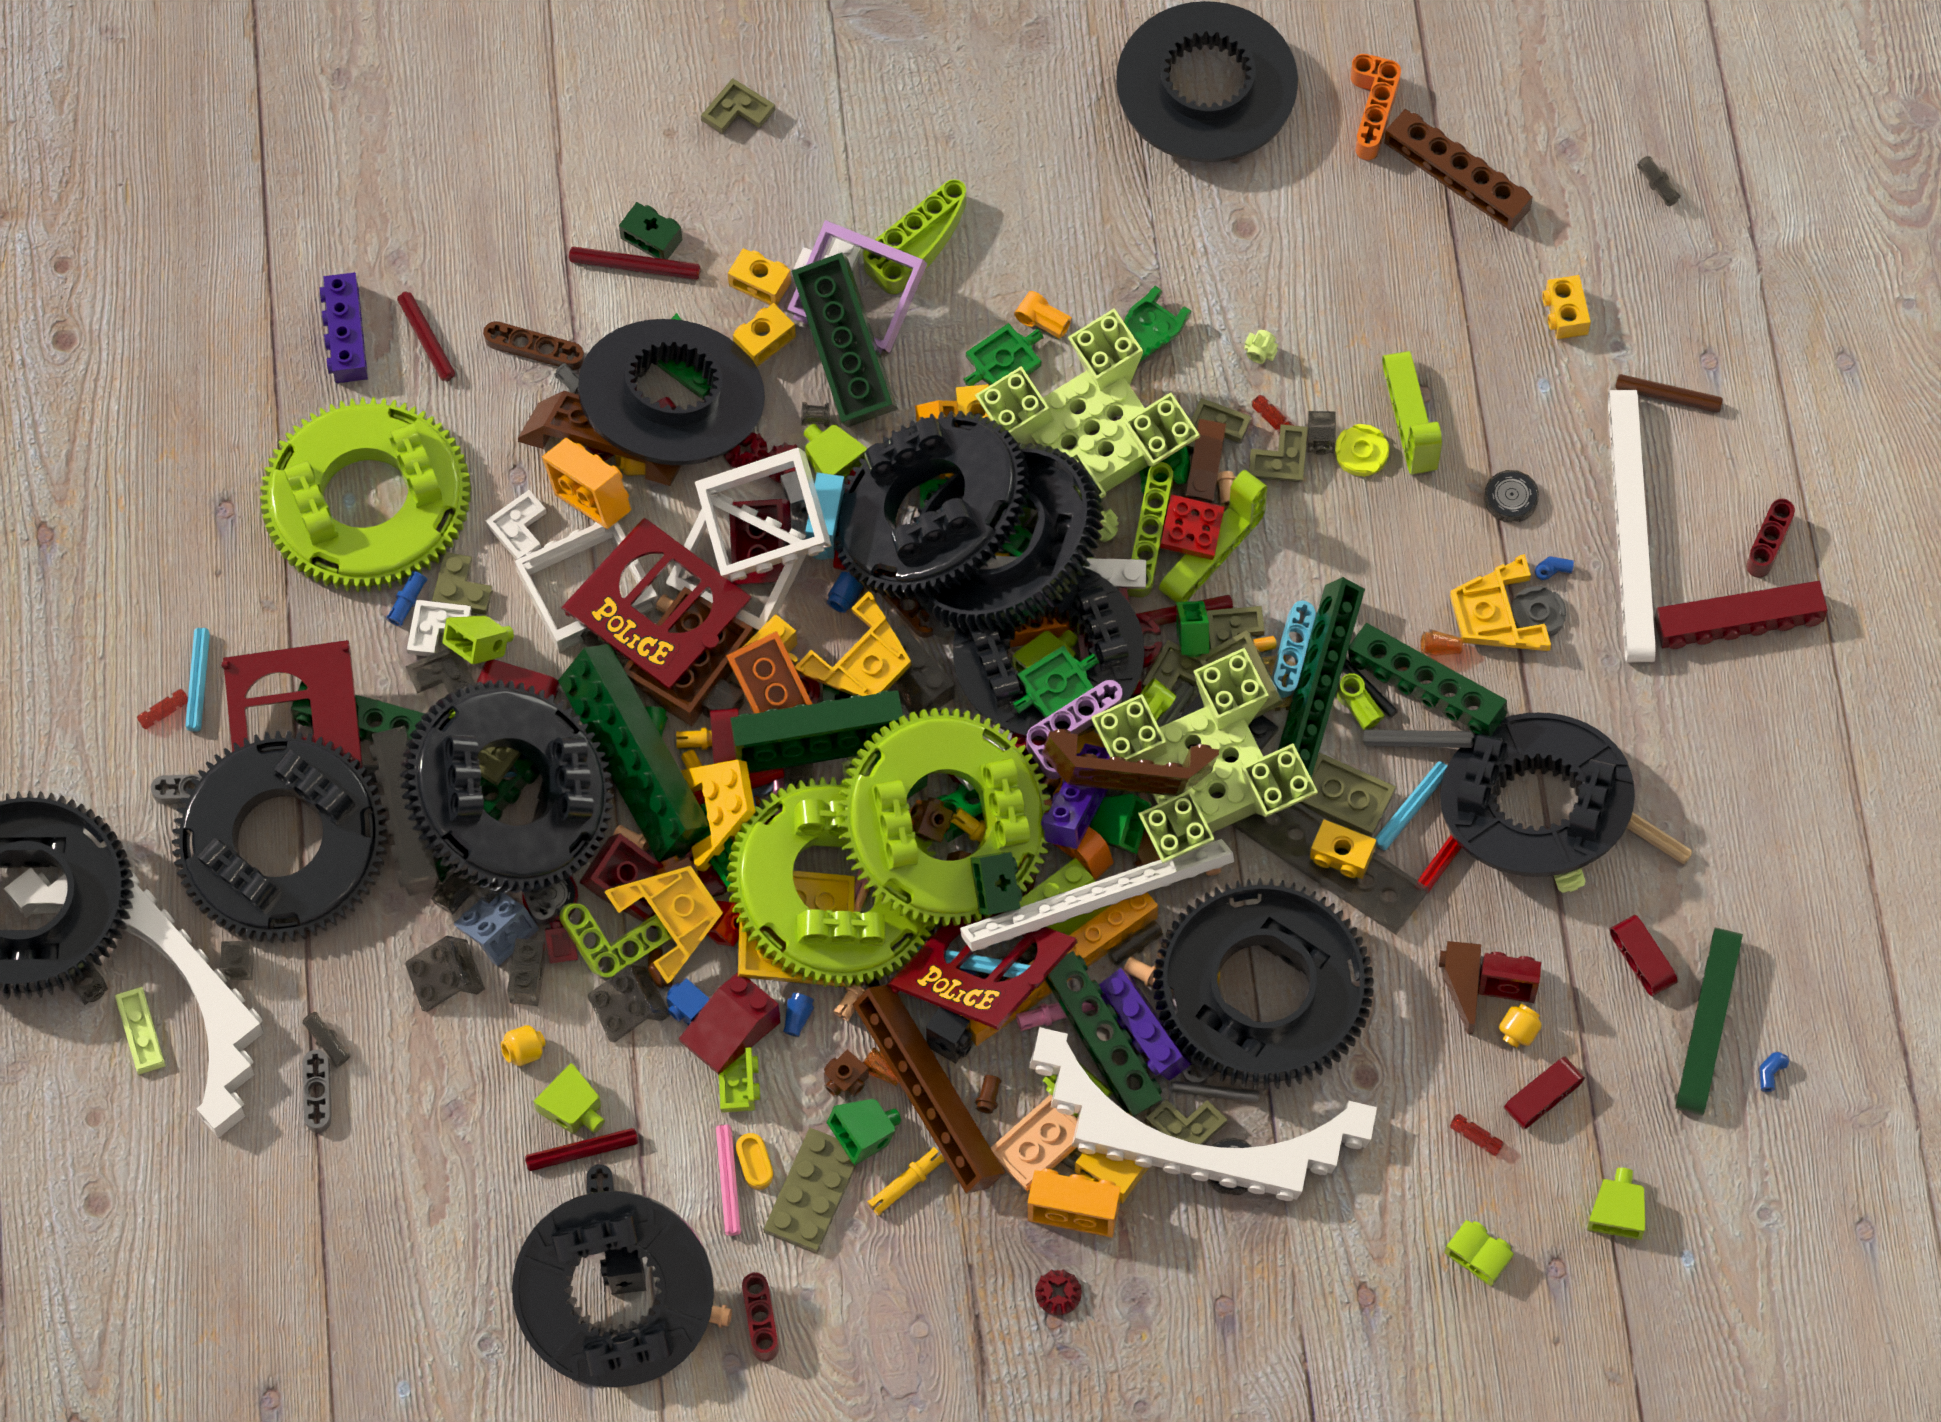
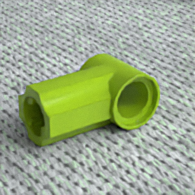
[1337,674,1384,730]
[1140,678,1176,720]

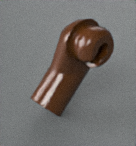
[648,948,674,989]

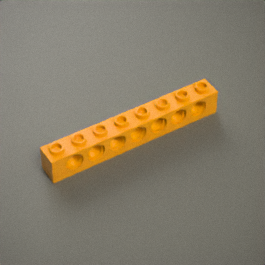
[961,892,1158,1046]

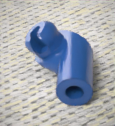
[1535,556,1574,580]
[1759,1052,1789,1092]

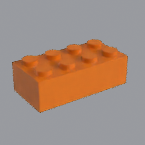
[726,631,812,714]

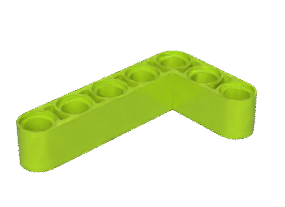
[1382,351,1442,475]
[1094,462,1173,598]
[1158,470,1268,602]
[560,895,713,977]

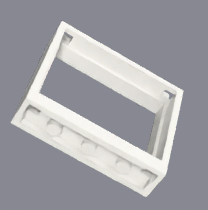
[695,448,832,582]
[666,492,806,630]
[515,521,658,653]

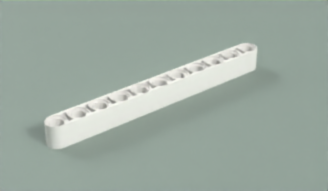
[1608,390,1655,663]

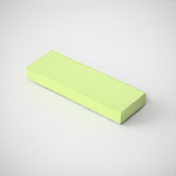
[115,987,166,1075]

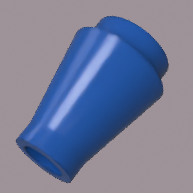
[783,993,815,1037]

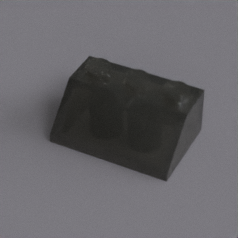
[887,624,955,721]

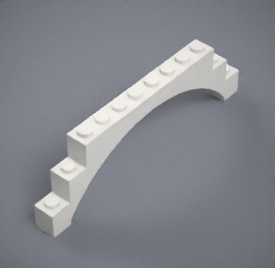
[4,868,263,1138]
[1029,1027,1377,1201]

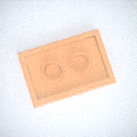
[991,1094,1077,1192]

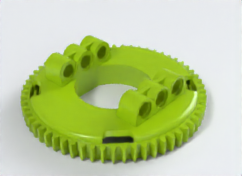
[260,397,471,592]
[837,708,1051,926]
[727,777,936,988]

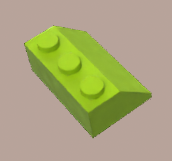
[1020,858,1110,951]

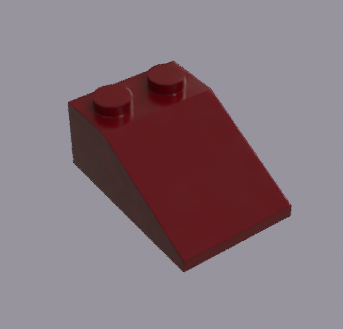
[729,499,792,585]
[579,833,663,929]
[679,972,781,1075]

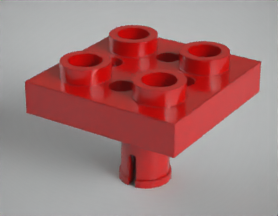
[1159,494,1224,560]

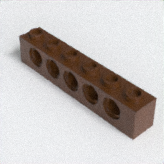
[1384,109,1533,231]

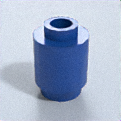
[827,572,864,613]

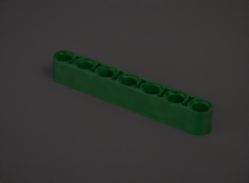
[1675,927,1743,1115]

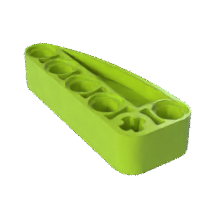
[863,179,967,295]

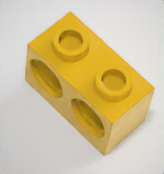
[1542,275,1591,340]

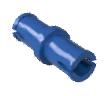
[386,571,428,627]

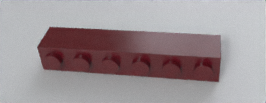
[1654,580,1828,649]

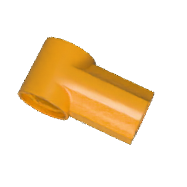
[1014,291,1072,339]

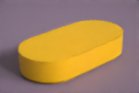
[736,1133,774,1190]

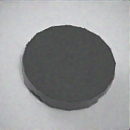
[1511,586,1566,638]

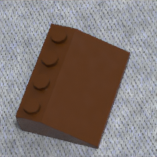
[623,587,754,726]

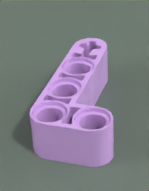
[1026,680,1122,779]

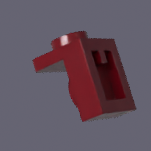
[545,921,578,964]

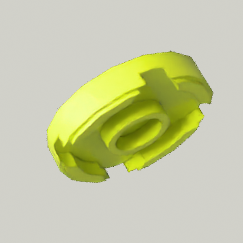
[1335,424,1389,477]

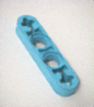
[1271,600,1316,698]

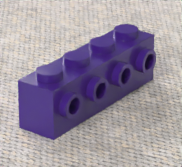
[319,272,368,383]
[1041,743,1110,849]
[1099,968,1192,1081]

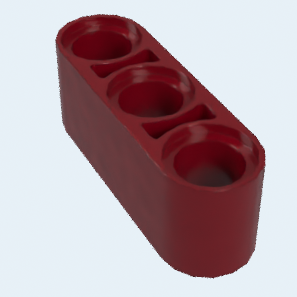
[1746,498,1795,578]
[477,659,560,700]
[710,708,739,764]
[1609,914,1678,997]
[1504,1056,1585,1130]
[742,1272,779,1361]

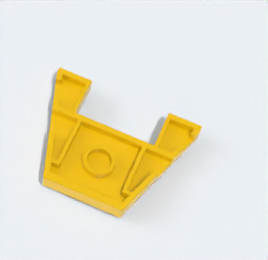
[1450,554,1551,651]
[795,591,912,696]
[681,760,756,872]
[605,866,723,984]

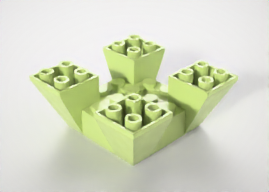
[975,308,1200,500]
[1091,648,1318,864]

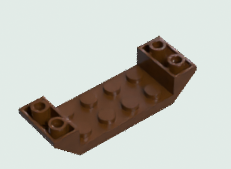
[518,391,682,486]
[1042,729,1219,796]

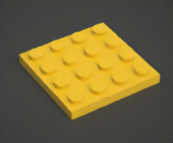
[738,870,855,987]

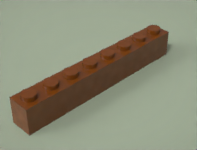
[852,985,1005,1194]

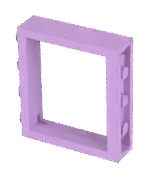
[787,220,927,354]

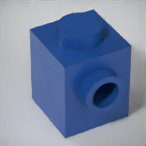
[666,978,710,1026]

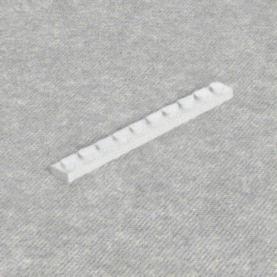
[960,839,1234,952]

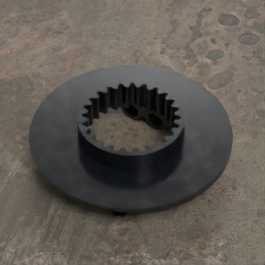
[1116,1,1298,162]
[578,319,765,465]
[953,567,1144,741]
[1440,712,1635,877]
[512,1191,714,1387]

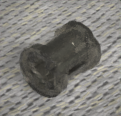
[801,402,830,427]

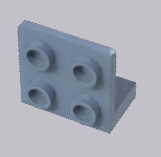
[454,889,539,966]

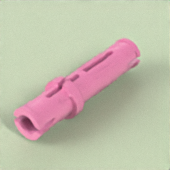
[1016,1002,1095,1032]

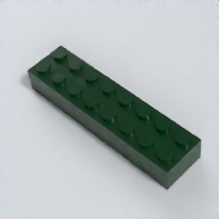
[558,644,710,862]

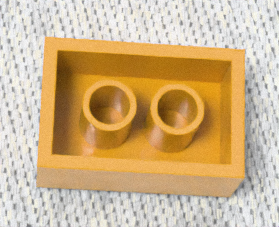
[542,438,631,529]
[1028,1169,1121,1238]

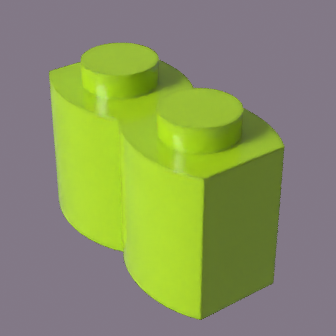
[1444,1220,1514,1286]

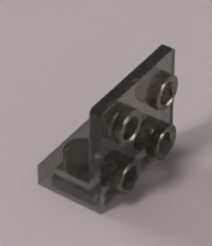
[405,935,485,1012]
[588,964,670,1042]

